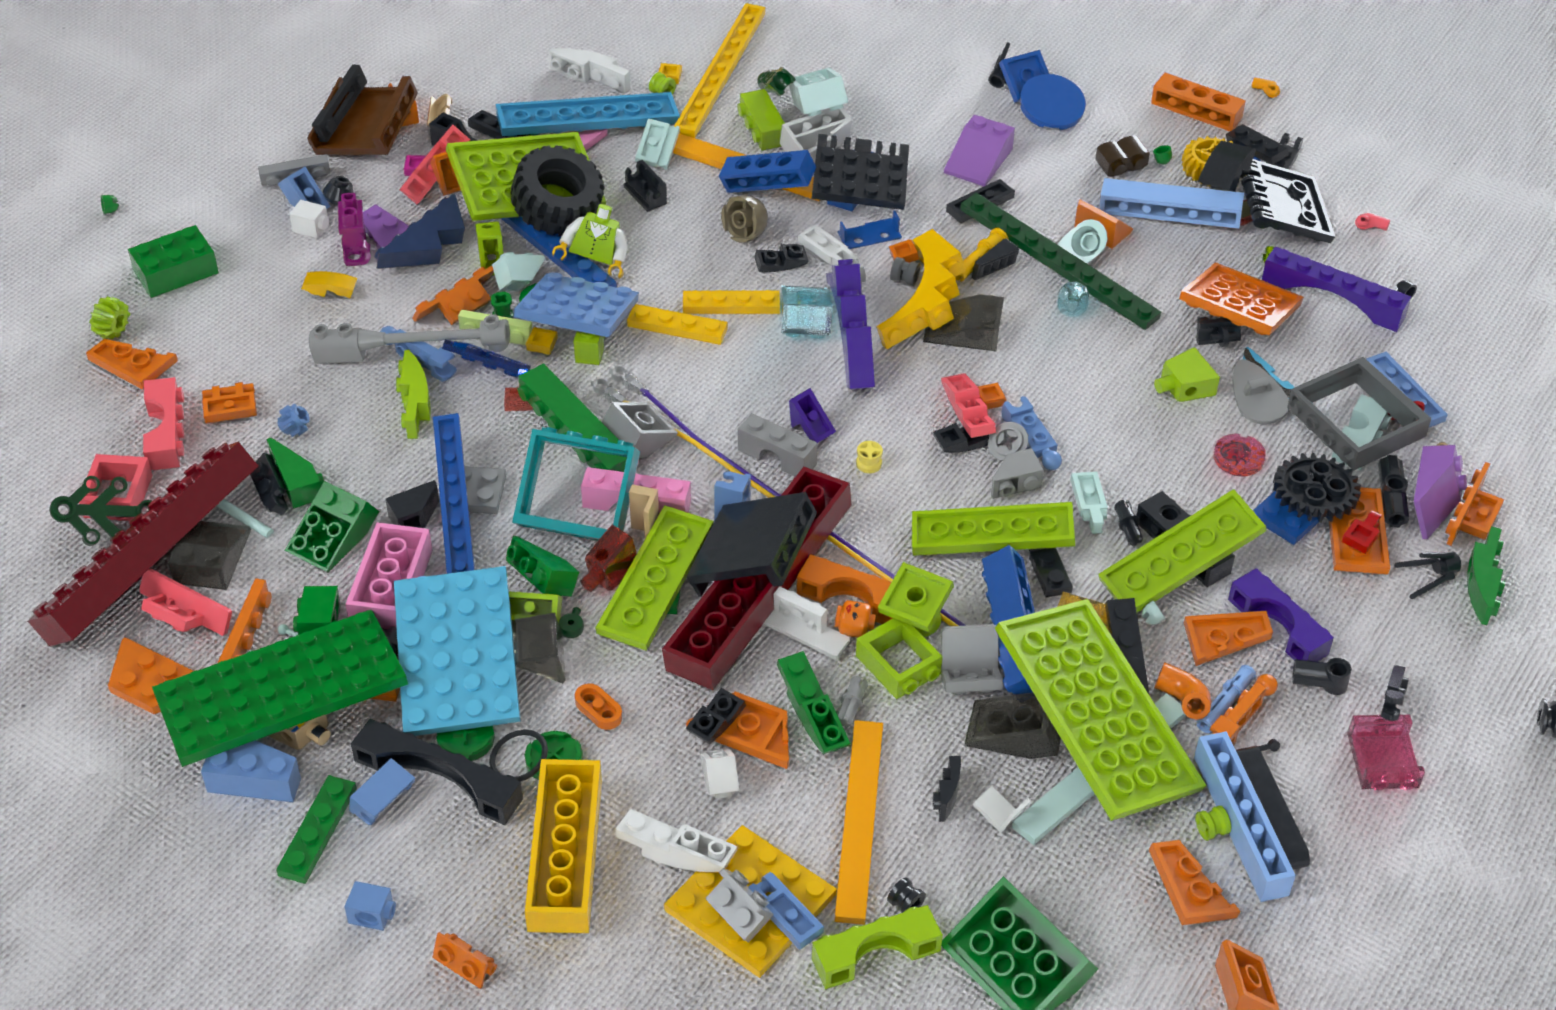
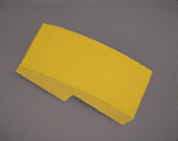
[301,271,357,298]

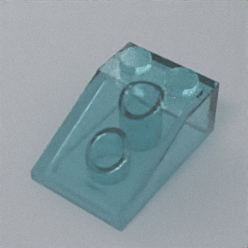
[781,285,833,339]

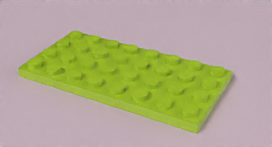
[995,599,1206,821]

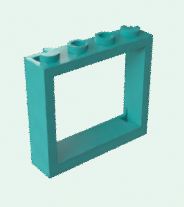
[512,427,640,545]

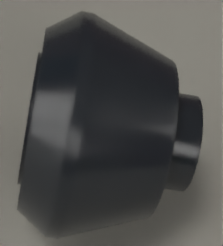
[323,176,354,205]

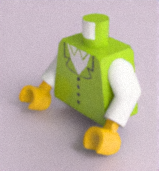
[552,204,628,279]

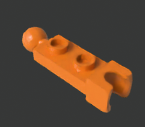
[1210,674,1278,746]

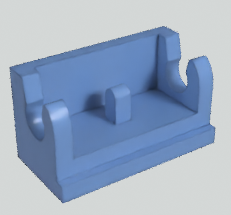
[714,472,751,522]
[349,758,415,825]

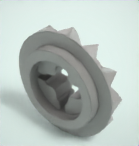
[988,422,1029,461]

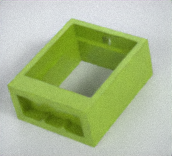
[856,618,943,700]

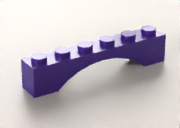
[1262,246,1411,332]

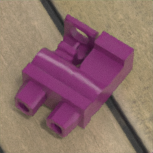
[338,193,371,266]

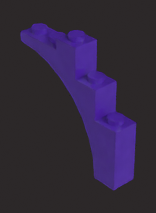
[826,259,875,389]

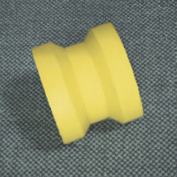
[856,441,883,474]

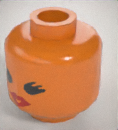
[835,600,876,638]

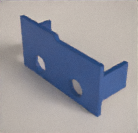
[837,210,902,249]

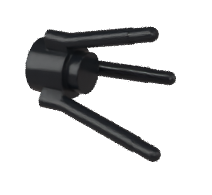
[988,42,1010,88]
[1394,551,1461,599]

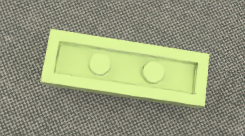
[458,310,533,345]

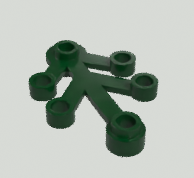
[49,476,152,546]

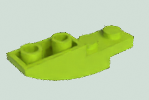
[396,350,431,439]

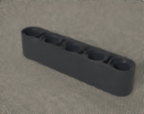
[1236,746,1310,870]

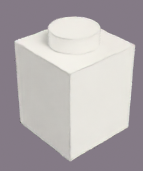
[289,200,329,238]

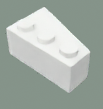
[780,108,852,163]

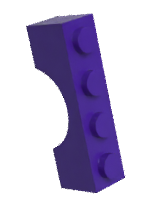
[1228,568,1334,662]

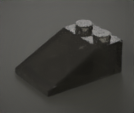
[923,294,1004,352]
[168,521,251,590]
[965,692,1061,759]

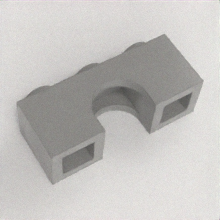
[738,413,818,477]

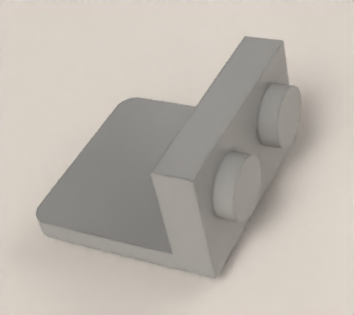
[941,624,1003,695]

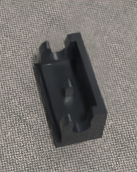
[623,160,667,212]

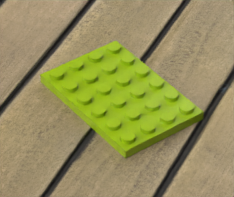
[446,132,606,221]

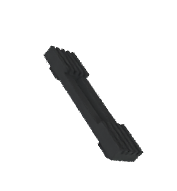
[311,64,368,142]

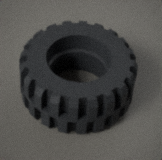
[510,145,605,236]

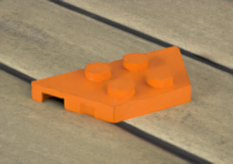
[108,637,193,715]
[686,691,789,769]

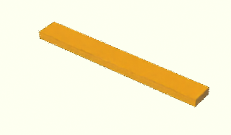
[673,133,820,201]
[834,720,883,925]

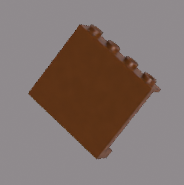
[307,76,418,155]

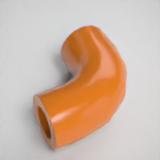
[1154,662,1212,720]

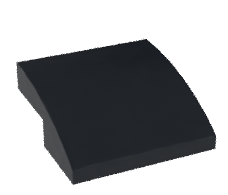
[1198,141,1256,192]

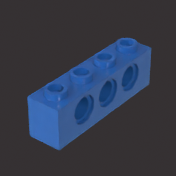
[719,150,816,193]

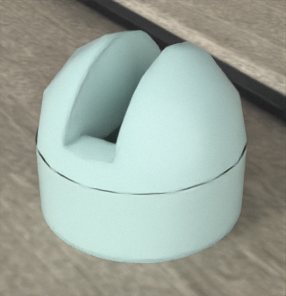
[1142,601,1166,625]

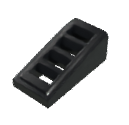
[971,238,1019,280]

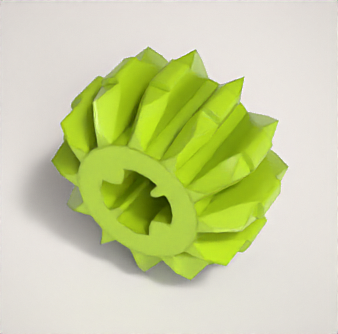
[89,296,130,339]

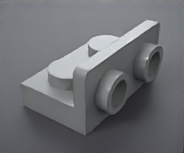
[705,868,774,942]

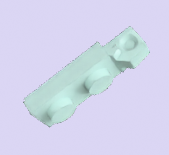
[1070,471,1108,534]

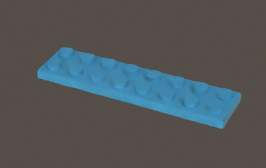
[495,92,680,137]

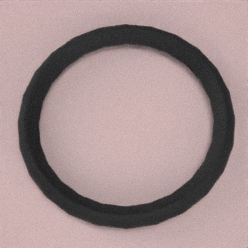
[489,729,548,782]

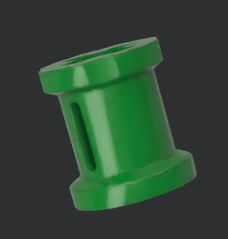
[490,292,514,319]

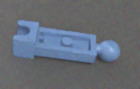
[380,326,457,382]
[1002,396,1062,470]

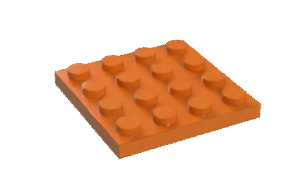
[1179,262,1304,336]

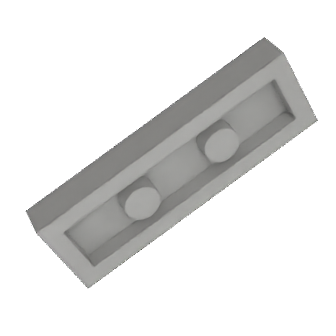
[258,154,330,186]

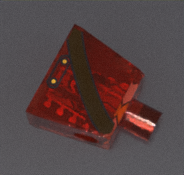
[580,524,637,592]

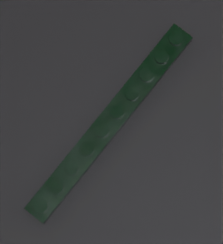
[960,192,1161,330]

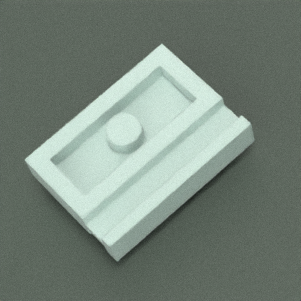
[635,119,680,170]

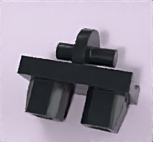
[1196,316,1241,347]

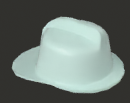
[1058,219,1107,264]

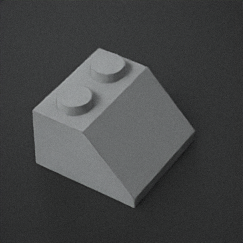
[602,402,678,458]

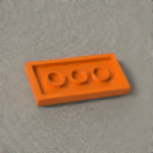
[1329,487,1390,574]

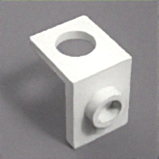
[973,786,1031,833]

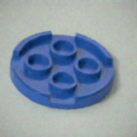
[1020,74,1086,130]

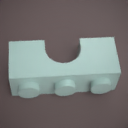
[1331,394,1392,470]

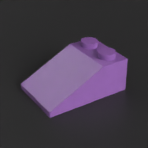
[944,115,1015,186]
[1414,445,1467,539]

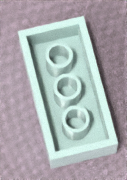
[789,67,848,117]

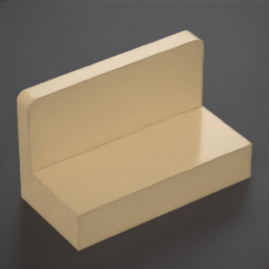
[629,484,659,539]

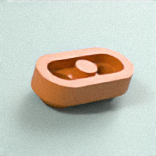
[575,683,622,730]

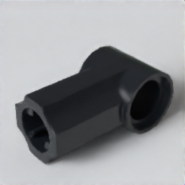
[1292,658,1352,695]

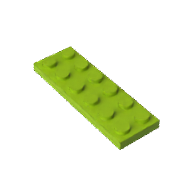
[1098,489,1267,613]
[912,502,1075,556]
[595,505,714,651]

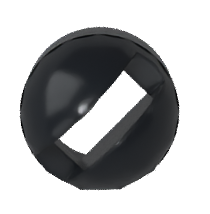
[1395,280,1417,298]

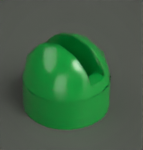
[1153,145,1172,165]
[101,195,119,214]

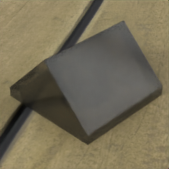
[513,612,566,684]

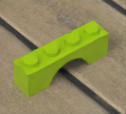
[811,905,943,989]

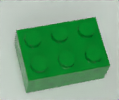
[128,225,219,298]

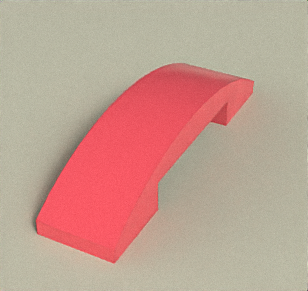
[399,125,470,205]

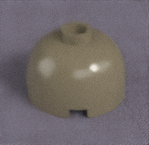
[721,195,768,243]

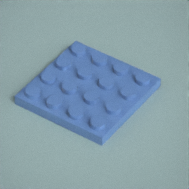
[514,272,639,337]

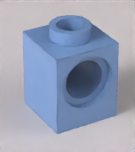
[344,881,396,931]

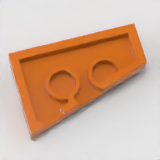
[86,339,178,389]
[1184,611,1273,666]
[1149,840,1241,925]

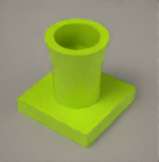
[878,562,954,637]

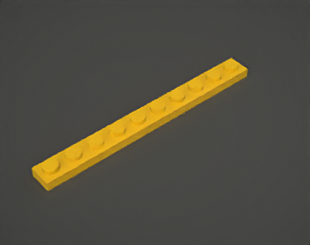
[674,3,766,138]

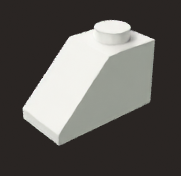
[700,747,739,798]

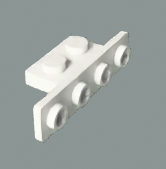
[763,586,850,659]

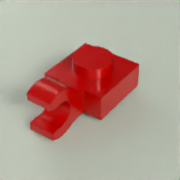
[1341,510,1382,554]

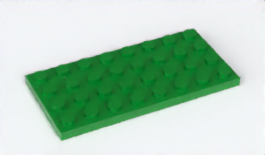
[152,610,408,767]

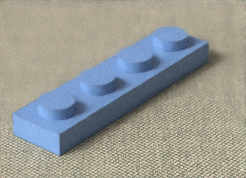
[1366,351,1448,428]

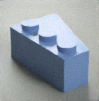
[201,740,301,802]

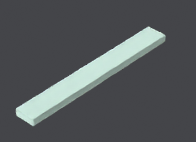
[1012,693,1186,845]

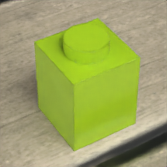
[573,331,604,365]

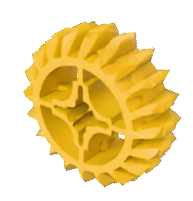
[1181,136,1233,187]

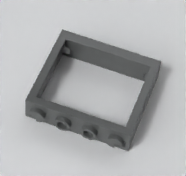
[1287,357,1431,471]

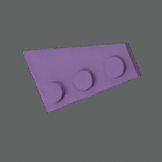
[363,204,409,249]

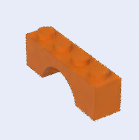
[797,554,893,624]

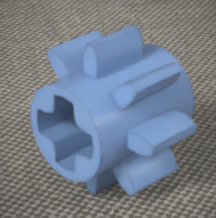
[277,404,310,437]

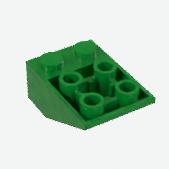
[284,481,380,573]

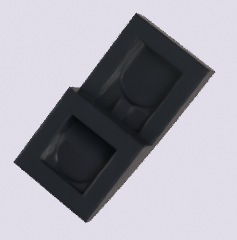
[933,423,990,453]

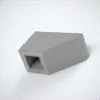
[991,448,1044,499]

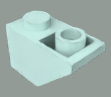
[492,252,545,291]

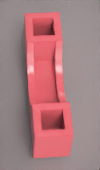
[143,377,184,470]

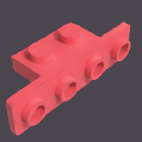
[139,568,232,636]

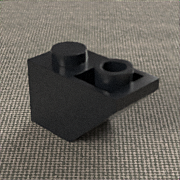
[385,480,439,528]

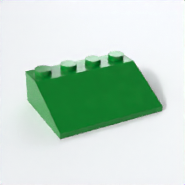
[941,876,1098,1010]

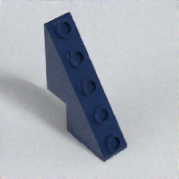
[374,194,465,269]

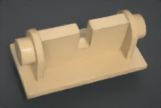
[427,93,452,126]

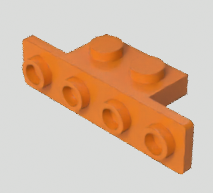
[412,266,494,325]
[1445,462,1505,546]

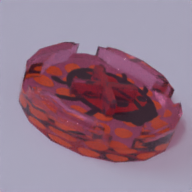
[1213,434,1266,477]

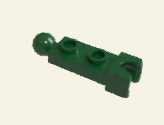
[757,67,796,96]

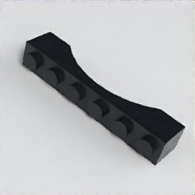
[351,719,523,825]

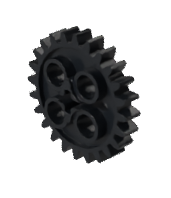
[1273,453,1361,523]

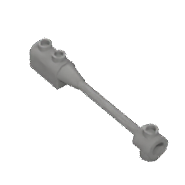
[309,314,510,364]

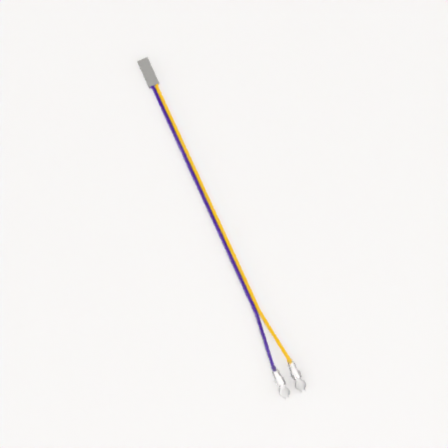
[591,365,1003,669]

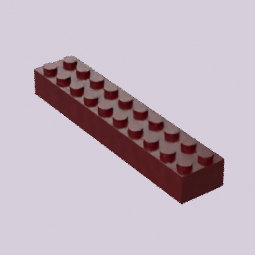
[27,441,258,646]
[662,466,852,690]

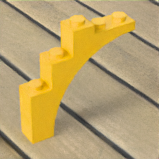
[876,229,966,349]

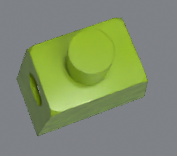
[475,221,504,276]
[1154,347,1220,402]

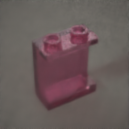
[1347,714,1425,790]

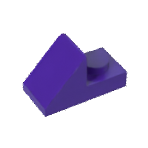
[789,388,836,443]

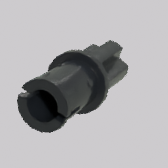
[1114,500,1143,546]

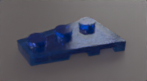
[442,339,531,378]

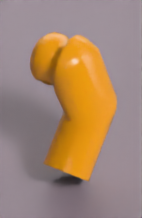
[1252,77,1280,98]

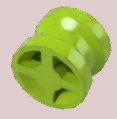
[649,72,676,95]
[1195,805,1231,841]

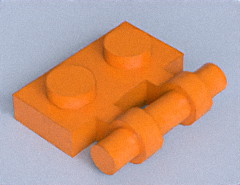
[202,382,257,423]

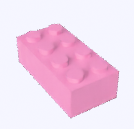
[346,522,433,630]

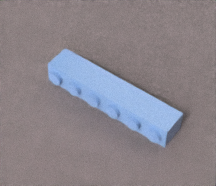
[1100,178,1244,229]
[1194,731,1296,902]

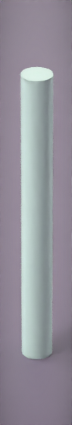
[217,499,274,538]

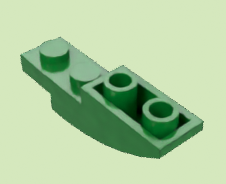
[1467,526,1506,626]
[777,651,851,755]

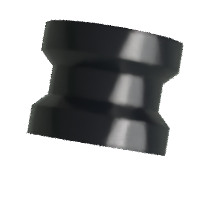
[887,877,926,913]

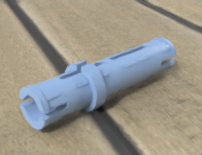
[1196,665,1257,733]

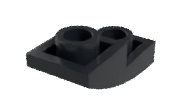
[754,244,808,272]
[686,687,746,744]
[932,756,961,822]

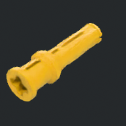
[955,228,1009,282]

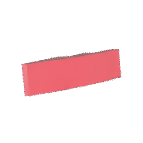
[941,373,996,438]

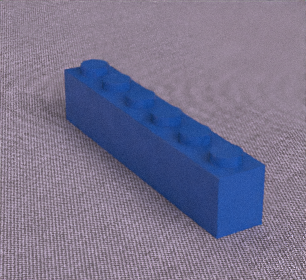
[982,545,1035,701]

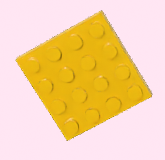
[664,825,837,978]

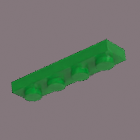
[276,775,357,884]

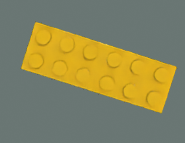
[525,759,602,933]

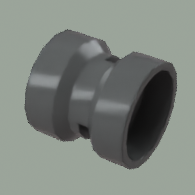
[890,257,921,286]

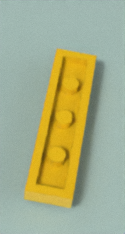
[683,290,780,314]
[627,304,728,345]

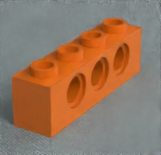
[1151,72,1246,131]

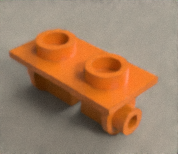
[432,932,497,989]

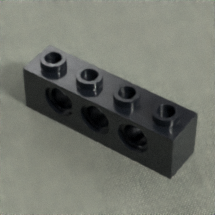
[1136,491,1235,587]

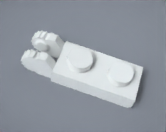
[798,225,859,265]

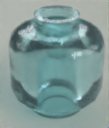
[1057,282,1089,317]

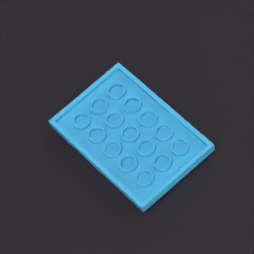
[394,566,521,736]

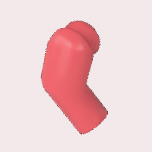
[1355,213,1390,231]

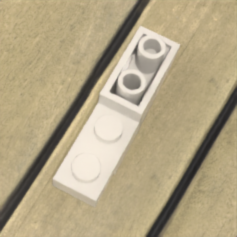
[549,48,630,93]
[615,809,737,872]

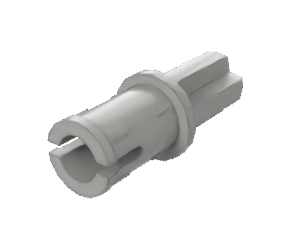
[837,676,868,727]

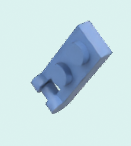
[748,872,824,950]

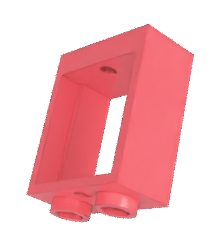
[79,454,153,521]

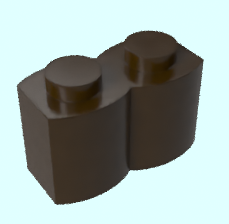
[1095,136,1150,177]

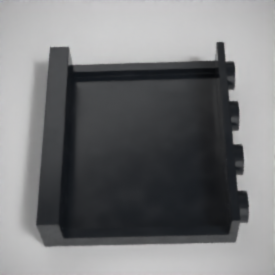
[687,492,817,597]

